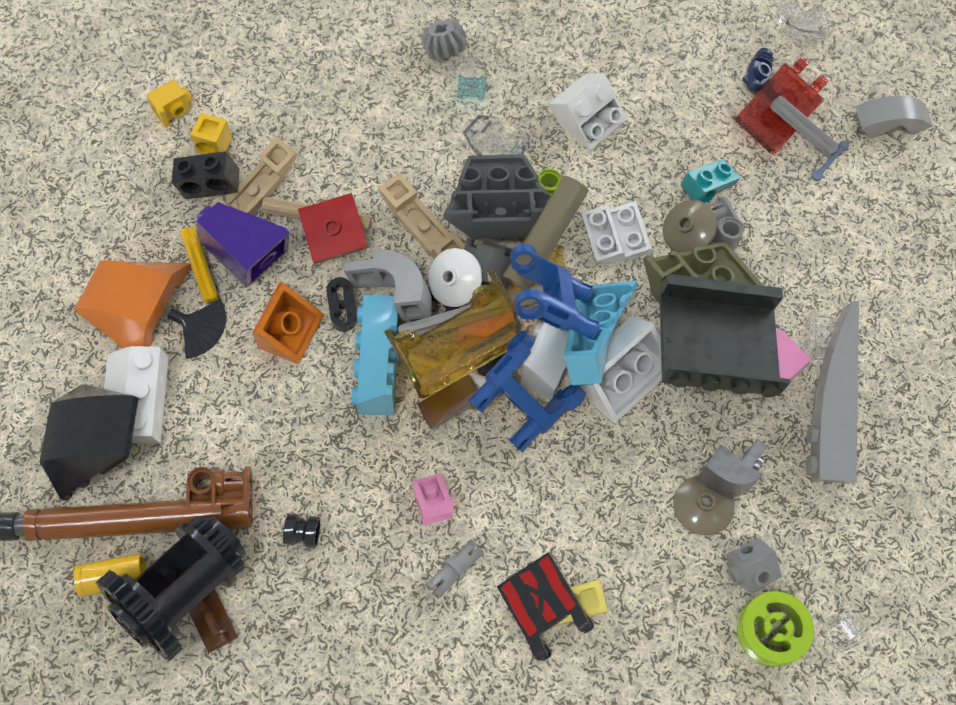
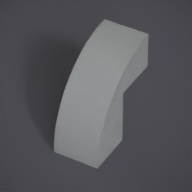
[856,96,932,138]

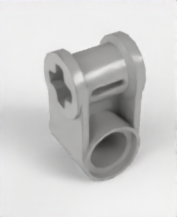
[708,197,744,250]

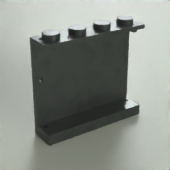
[659,274,791,397]

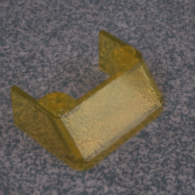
[384,269,522,398]

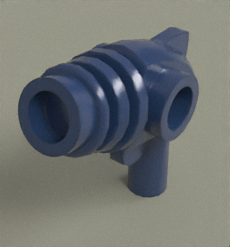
[742,48,779,104]

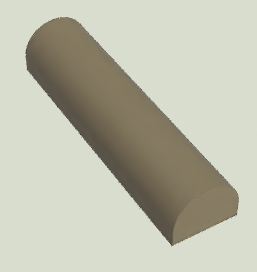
[502,176,589,290]

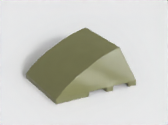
[643,242,762,304]

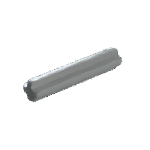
[770,96,839,156]

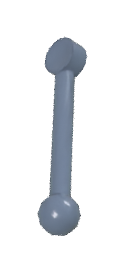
[811,141,849,181]

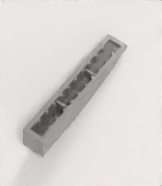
[807,301,859,484]

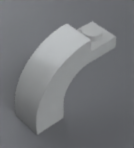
[344,250,432,321]

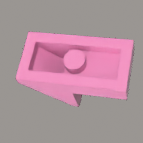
[411,473,455,526]

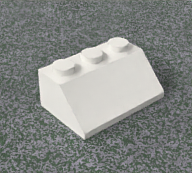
[579,316,662,423]
[104,346,169,444]

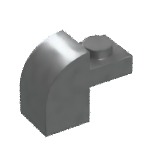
[697,439,767,497]

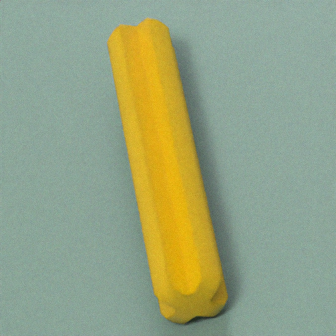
[180,226,219,303]

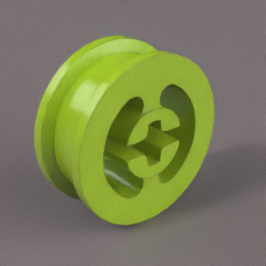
[737,591,814,667]

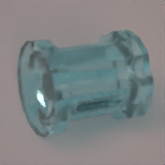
[458,74,485,100]

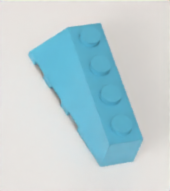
[564,280,637,385]
[352,295,399,416]

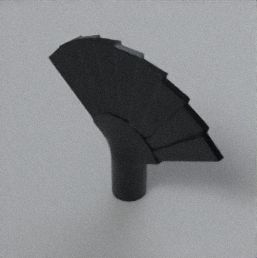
[167,299,226,359]

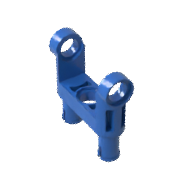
[510,244,600,340]
[468,330,586,453]

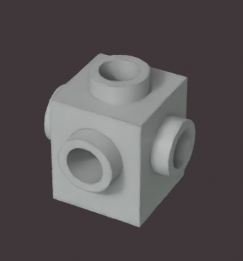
[726,538,782,594]

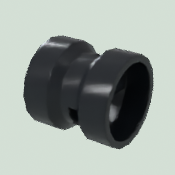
[283,513,321,548]

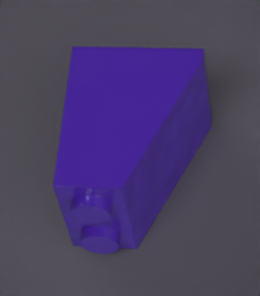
[196,202,290,288]

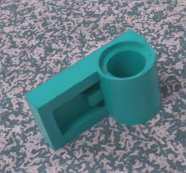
[680,159,740,203]

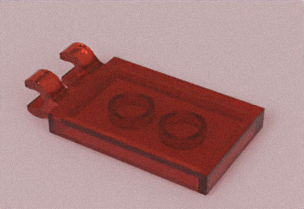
[734,56,829,155]

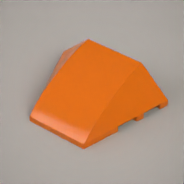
[74,260,191,348]

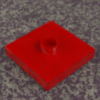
[298,193,369,264]

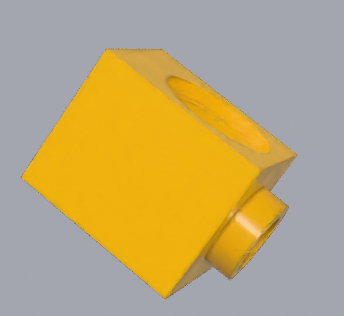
[190,112,232,154]

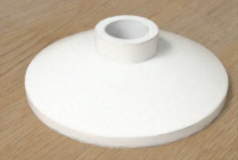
[428,248,482,307]

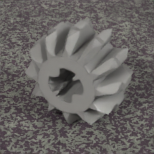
[421,18,467,61]

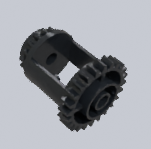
[96,515,246,661]

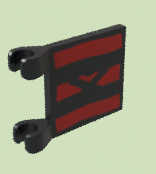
[496,552,594,661]

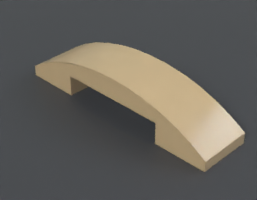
[212,136,298,215]
[378,172,465,259]

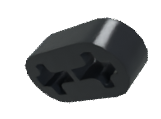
[327,277,357,332]

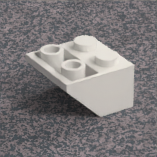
[549,73,627,150]
[518,322,569,400]

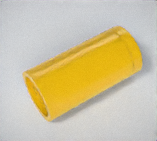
[74,554,146,597]

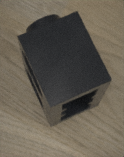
[171,151,240,199]

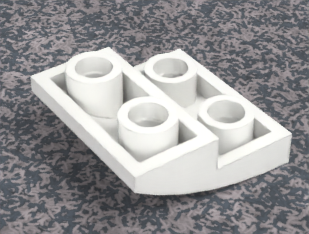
[581,201,653,263]

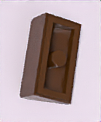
[417,374,478,430]

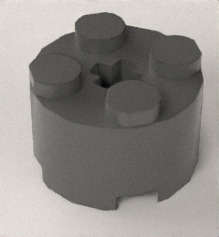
[464,238,514,292]

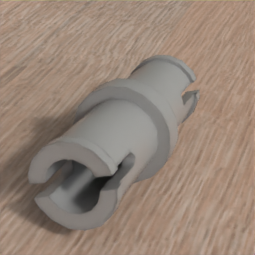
[425,540,484,599]

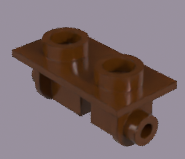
[189,589,238,653]

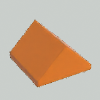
[252,282,324,364]

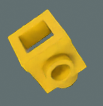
[146,79,193,128]

